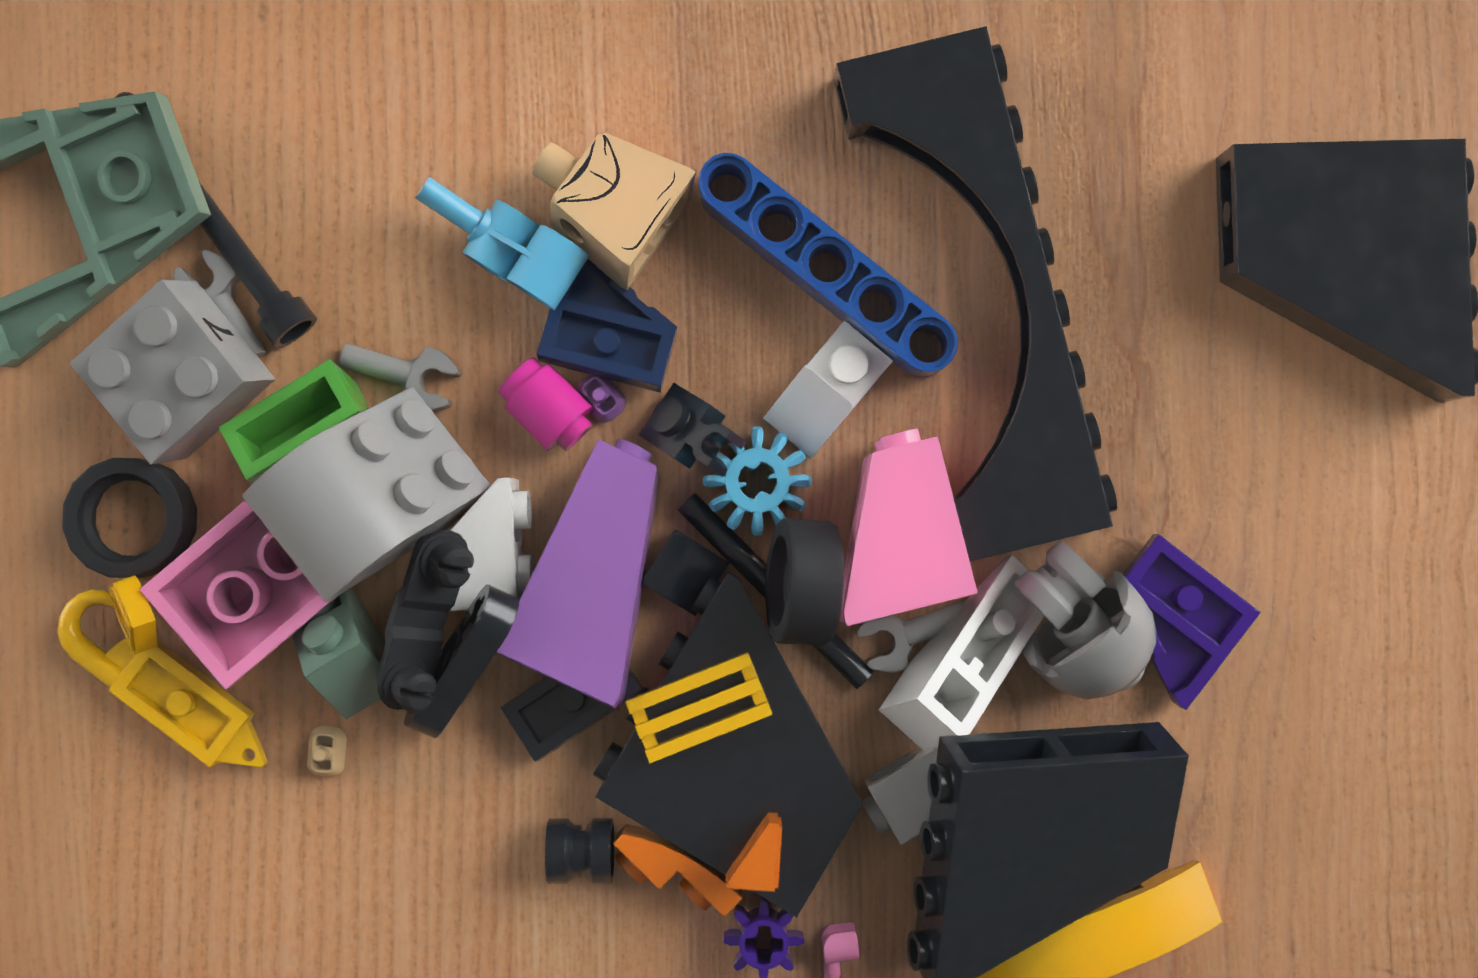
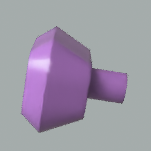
[576,374,626,423]

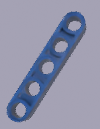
[698,153,958,378]

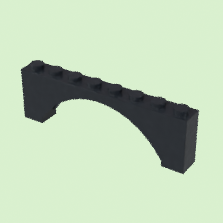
[833,26,1117,562]

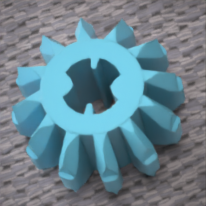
[703,427,812,535]

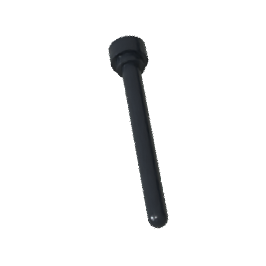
[115,92,317,348]

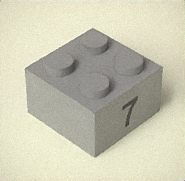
[69,279,276,465]

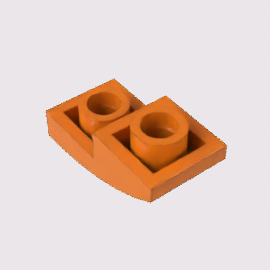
[613,824,742,917]

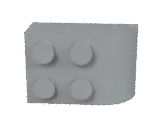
[242,387,491,603]

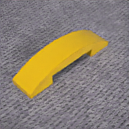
[977,860,1222,978]

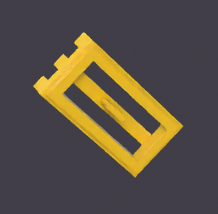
[625,652,773,763]

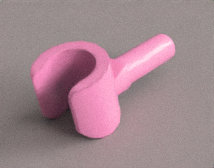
[821,922,860,978]

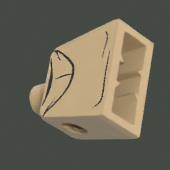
[532,133,696,290]

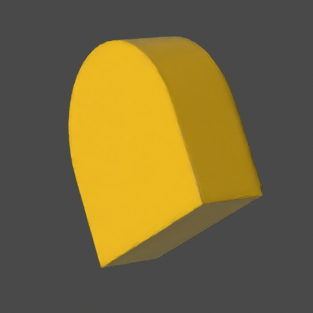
[109,575,158,654]

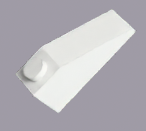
[879,555,1044,750]

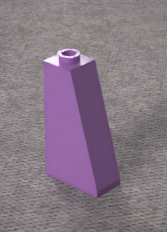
[497,439,660,711]

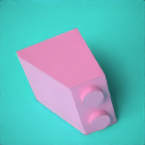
[839,428,978,626]

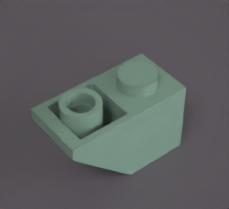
[292,587,385,720]

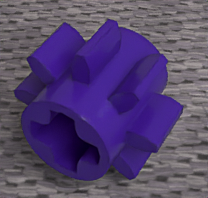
[724,897,804,978]

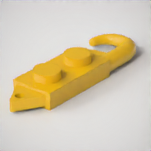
[57,589,268,768]

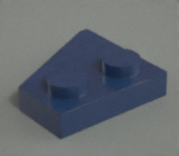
[537,259,677,393]

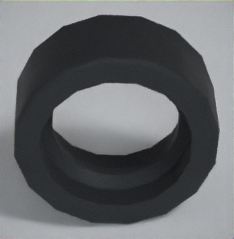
[62,458,197,578]
[765,518,844,645]

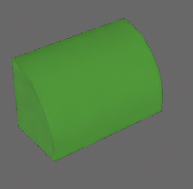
[218,359,369,484]

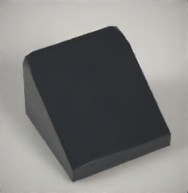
[641,529,729,616]

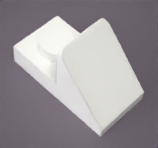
[763,320,893,459]

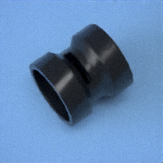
[545,818,615,884]

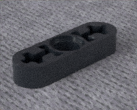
[404,584,519,738]

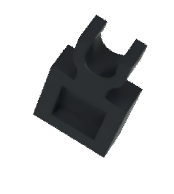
[638,383,746,477]

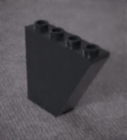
[1216,138,1478,401]
[593,571,863,917]
[907,722,1189,978]

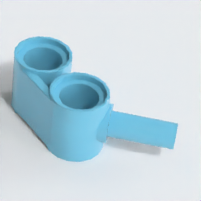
[415,177,589,311]

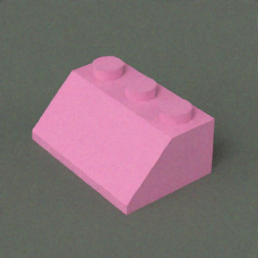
[139,501,338,690]

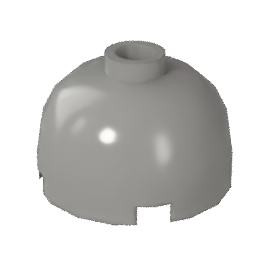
[1023,571,1156,700]

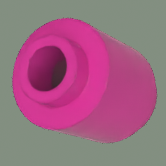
[498,357,593,451]

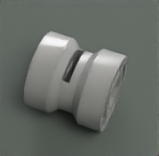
[1014,539,1106,630]

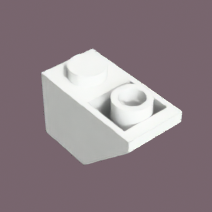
[450,477,534,611]

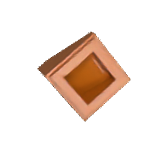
[725,812,782,892]

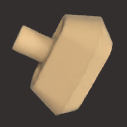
[307,726,347,777]

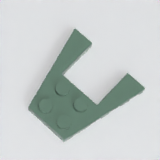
[0,91,211,367]

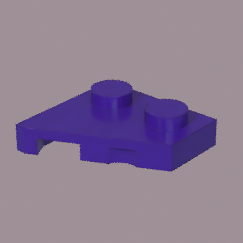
[1122,534,1261,710]

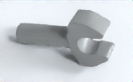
[174,250,267,359]
[339,343,462,412]
[855,601,965,673]

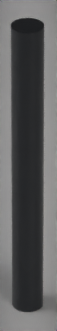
[677,493,874,689]

